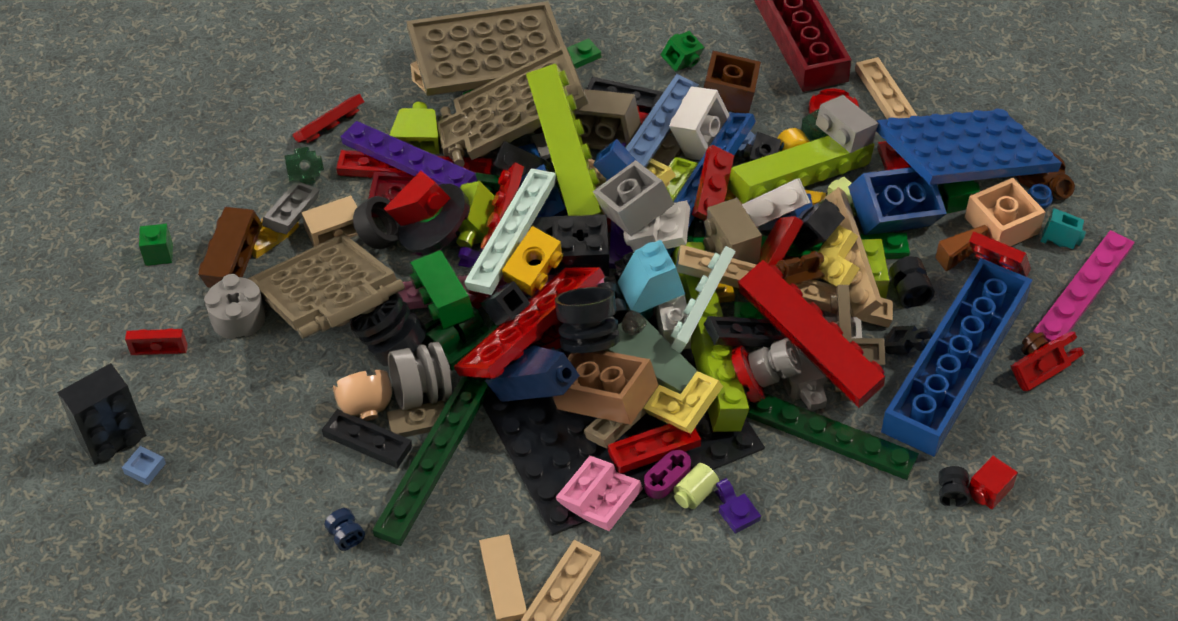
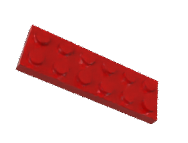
[454,267,605,379]

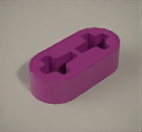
[644,450,691,499]

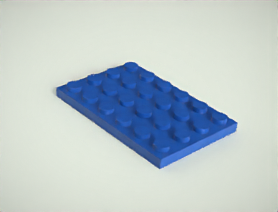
[876,109,1062,185]

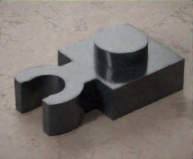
[884,325,933,354]

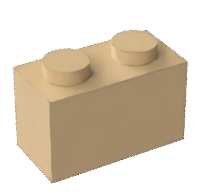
[301,195,358,247]

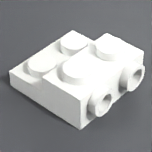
[624,200,690,252]

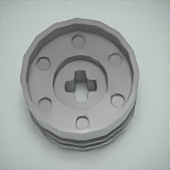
[388,342,452,410]

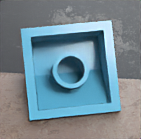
[618,240,685,315]

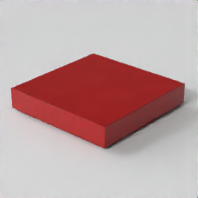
[759,216,803,266]

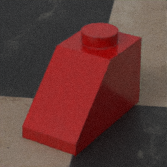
[384,171,450,226]

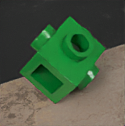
[660,31,705,72]

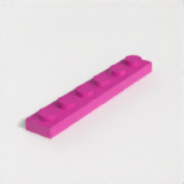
[1033,230,1135,342]

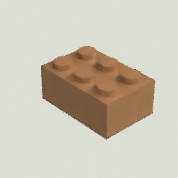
[553,350,658,425]

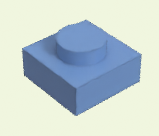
[122,446,166,485]

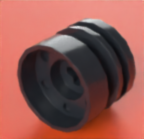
[555,287,620,353]
[350,293,427,366]

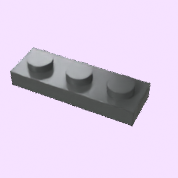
[262,181,320,235]

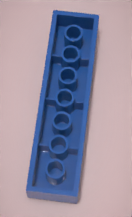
[881,258,1032,457]

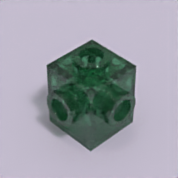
[284,147,324,184]

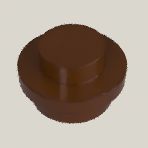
[1048,174,1075,200]
[1021,332,1049,355]

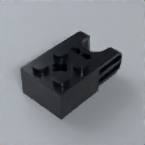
[527,214,609,277]

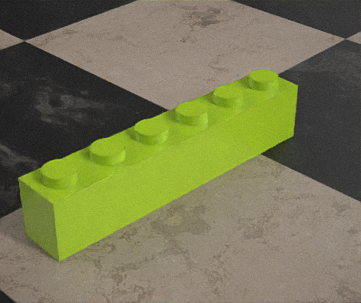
[526,63,604,216]
[727,136,875,204]

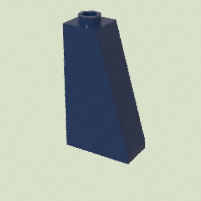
[485,344,580,402]

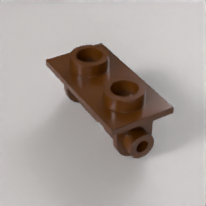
[775,251,825,285]

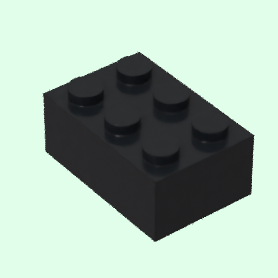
[57,363,147,465]

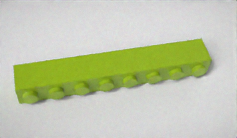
[672,242,749,432]

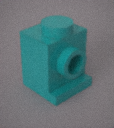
[1040,208,1086,249]

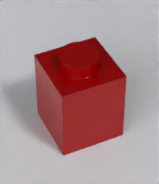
[969,456,1018,510]

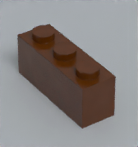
[198,207,262,288]

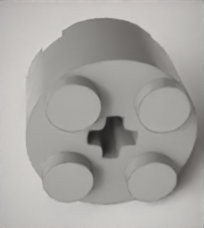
[204,274,265,339]

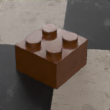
[704,50,761,113]

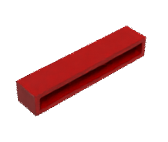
[738,260,885,408]

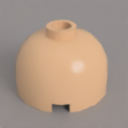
[332,370,392,421]

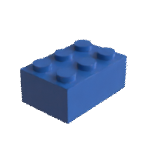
[848,167,947,235]

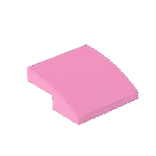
[556,456,643,531]

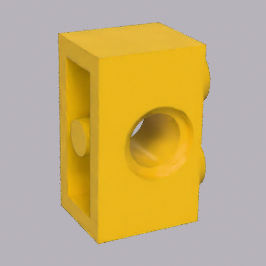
[502,226,563,297]

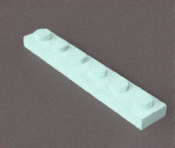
[464,168,557,295]

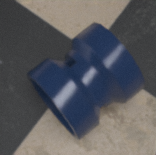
[324,508,365,551]

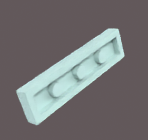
[670,246,736,353]

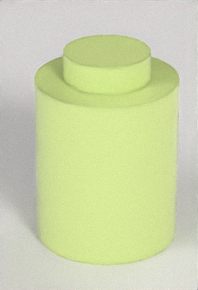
[673,463,719,509]

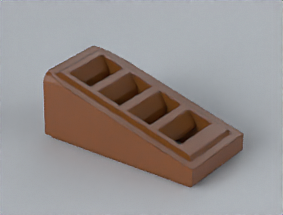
[935,225,988,272]

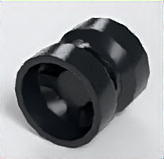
[938,466,970,507]

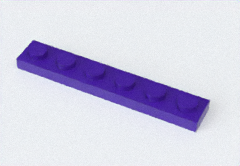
[340,121,477,188]

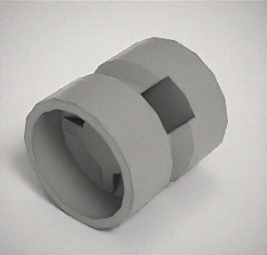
[749,338,802,387]

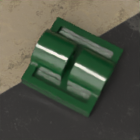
[421,306,489,371]

